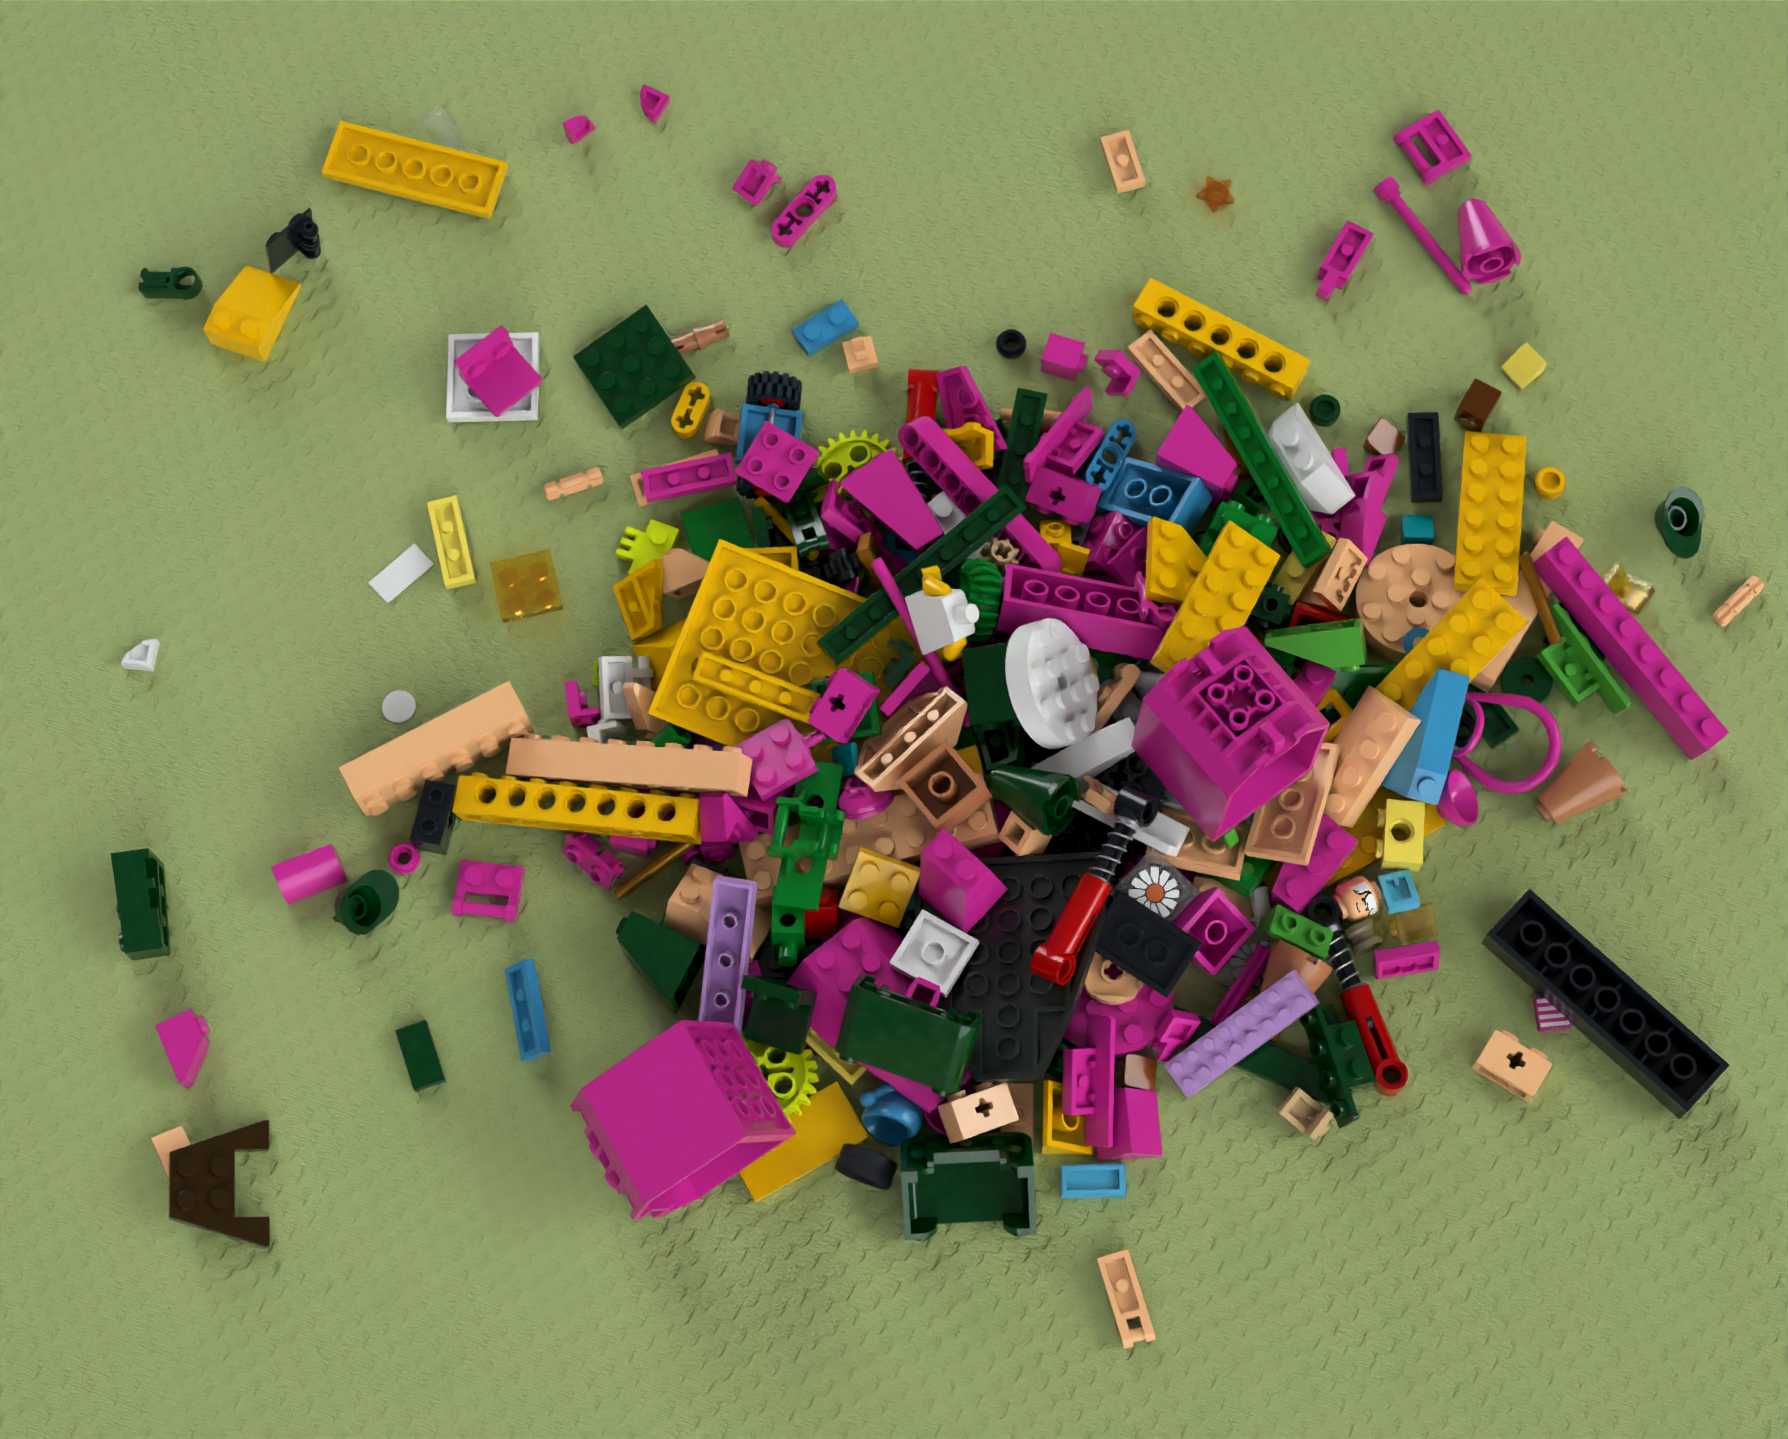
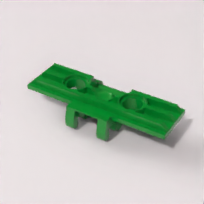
[766,761,845,912]

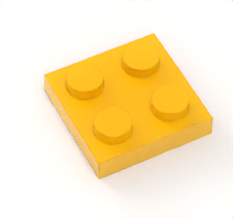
[838,847,920,928]

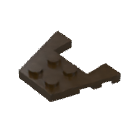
[169,1120,270,1248]

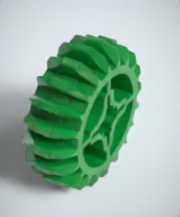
[951,558,1002,644]

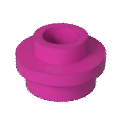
[388,843,420,875]

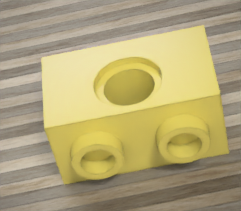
[1375,799,1425,872]

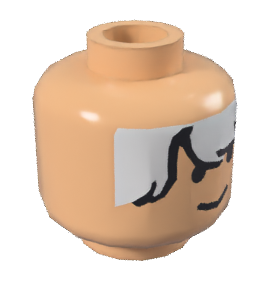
[1332,876,1382,923]

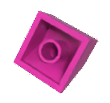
[1166,887,1256,976]

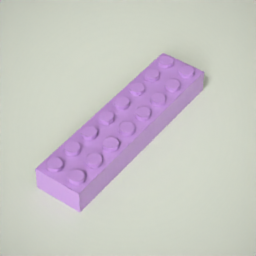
[699,876,758,1035]
[1164,970,1320,1098]

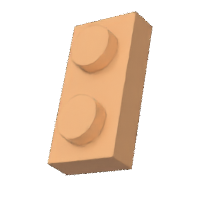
[1100,130,1146,194]

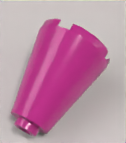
[1457,199,1521,284]

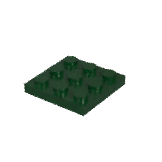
[573,305,696,429]

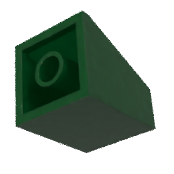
[962,642,1022,732]
[616,911,705,1014]

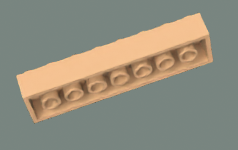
[739,772,1002,909]

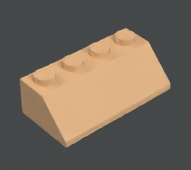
[1323,686,1422,827]

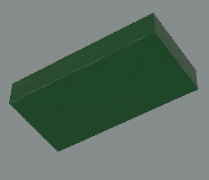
[395,1020,446,1092]

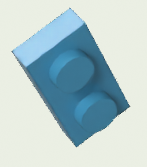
[792,299,859,357]

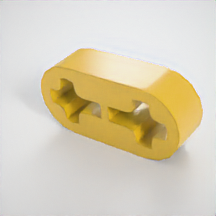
[671,382,711,439]

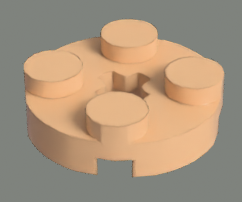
[1084,952,1144,1005]

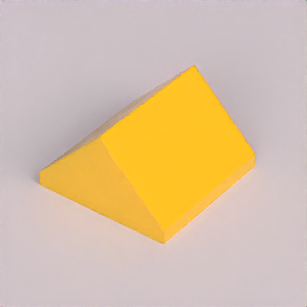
[1042,1080,1092,1155]

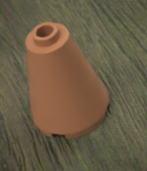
[1535,741,1628,824]
[1259,939,1333,994]

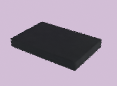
[1095,890,1202,998]

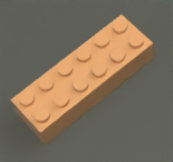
[338,681,534,817]

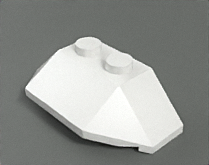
[1268,403,1356,515]

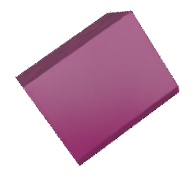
[1096,1087,1162,1161]

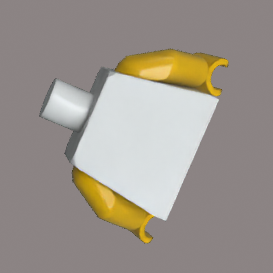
[905,565,979,663]

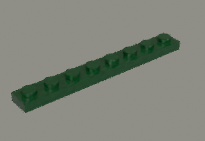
[816,484,1027,667]

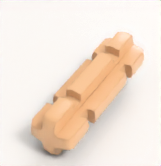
[544,468,603,501]
[1712,576,1764,626]

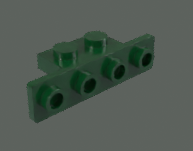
[1299,996,1376,1128]

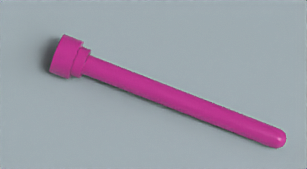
[1373,176,1472,295]

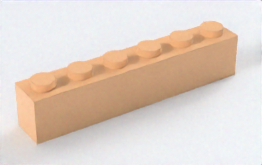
[1470,521,1585,693]

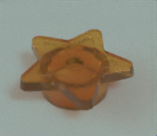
[1196,176,1235,212]

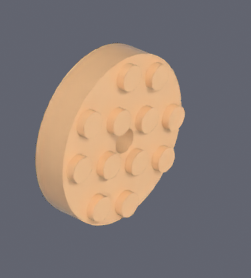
[1353,544,1467,663]

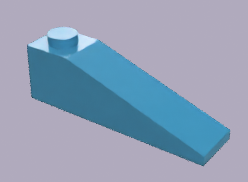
[1381,668,1470,805]

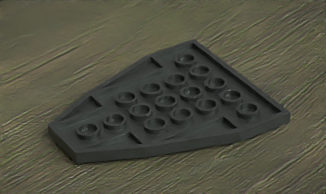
[914,851,1106,1083]

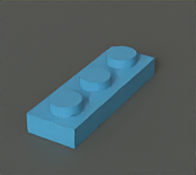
[505,959,551,1061]

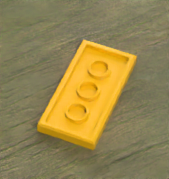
[739,1081,869,1203]

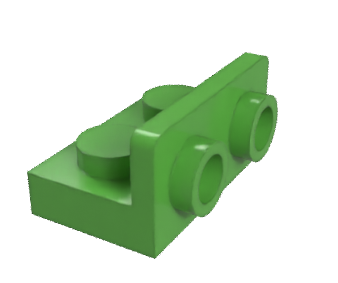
[1258,904,1334,960]

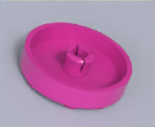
[1062,964,1173,1059]

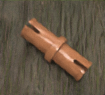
[671,318,730,355]

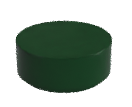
[1309,395,1341,427]

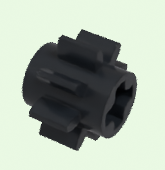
[822,547,862,585]

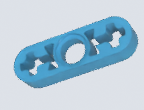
[1080,419,1137,494]

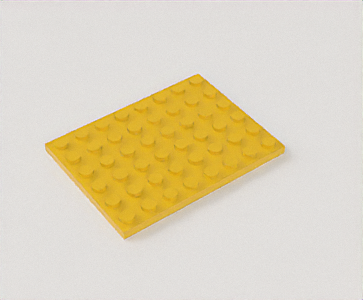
[647,539,944,792]

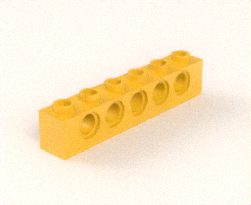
[1132,277,1310,401]

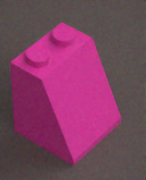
[1155,405,1238,510]
[918,828,1008,934]

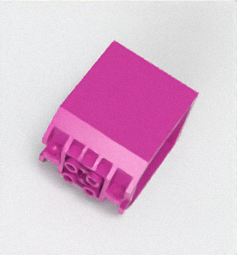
[1131,626,1330,842]
[570,1020,796,1220]

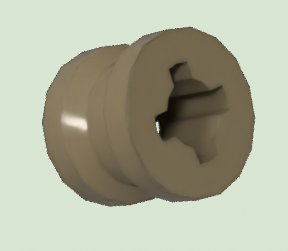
[1343,919,1383,956]

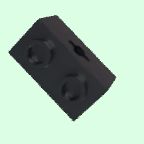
[410,780,457,855]

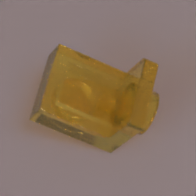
[1602,563,1655,615]
[1389,902,1438,947]

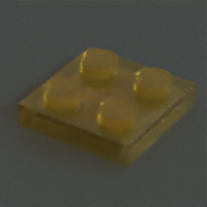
[490,549,563,623]

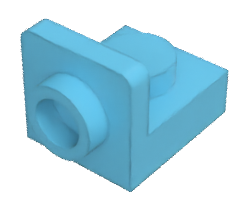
[1377,869,1420,915]

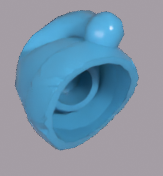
[859,1082,923,1147]

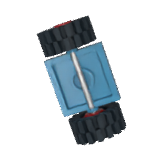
[735,371,803,502]

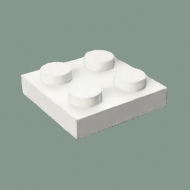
[889,909,979,998]

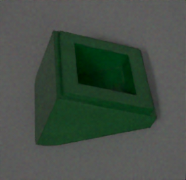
[796,468,829,492]

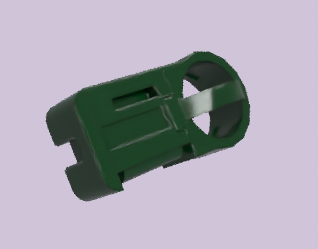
[138,266,203,300]

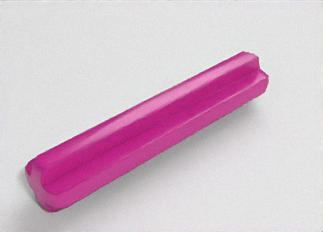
[1210,944,1271,1027]

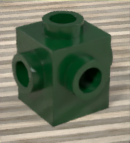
[1248,582,1292,630]

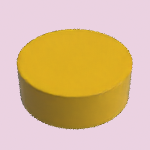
[1534,467,1566,499]

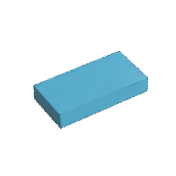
[1059,1163,1126,1199]

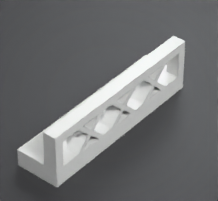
[1072,780,1190,856]

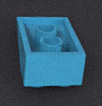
[1096,457,1213,536]

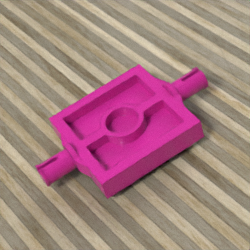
[734,717,826,801]

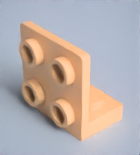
[1300,538,1368,612]

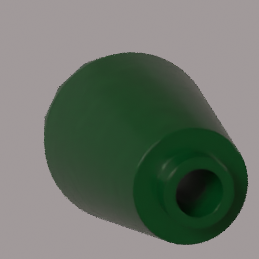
[988,764,1081,836]

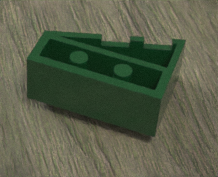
[110,848,170,960]

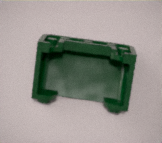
[835,972,985,1097]
[900,1132,1037,1241]

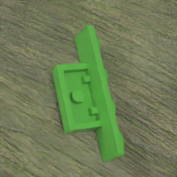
[1536,602,1631,714]

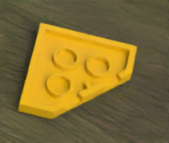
[1145,516,1207,609]

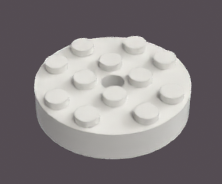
[1005,618,1099,749]

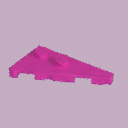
[820,479,908,575]

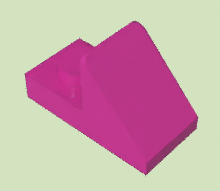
[699,791,758,843]

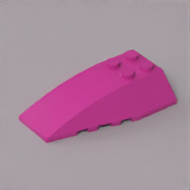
[787,917,973,1114]

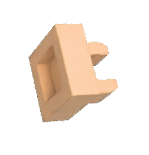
[842,336,878,374]

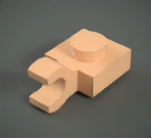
[1080,775,1117,818]

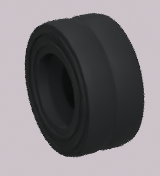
[835,1143,898,1190]

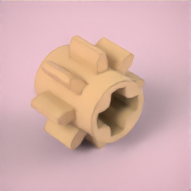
[980,537,1019,577]

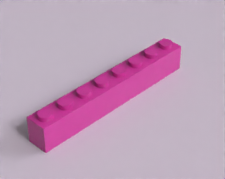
[1534,536,1729,760]

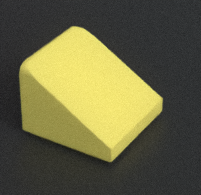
[1500,343,1546,389]

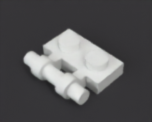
[598,656,654,720]

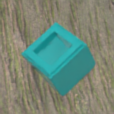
[1401,514,1434,545]
[832,742,858,778]

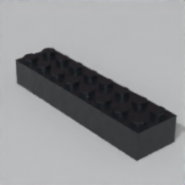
[1481,889,1729,1119]

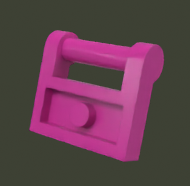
[1393,110,1471,186]
[452,860,525,923]

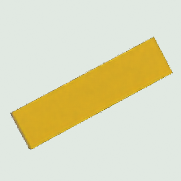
[691,650,821,725]

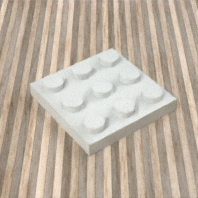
[446,332,540,422]

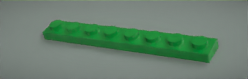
[1192,352,1333,569]

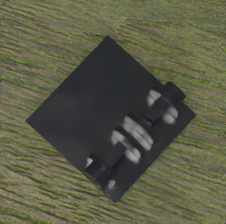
[265,208,321,274]

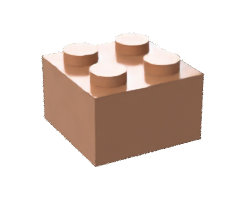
[896,740,993,833]

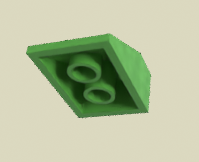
[1264,618,1367,672]

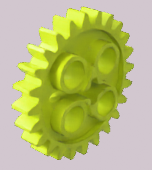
[810,430,904,523]
[741,1031,819,1123]

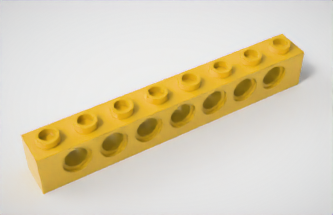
[452,772,702,844]

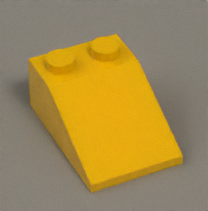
[203,265,301,362]

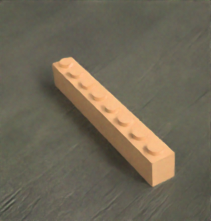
[506,734,753,797]

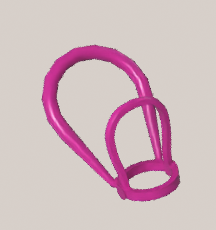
[1452,692,1562,794]

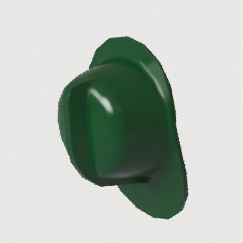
[1654,487,1704,559]
[332,870,399,935]

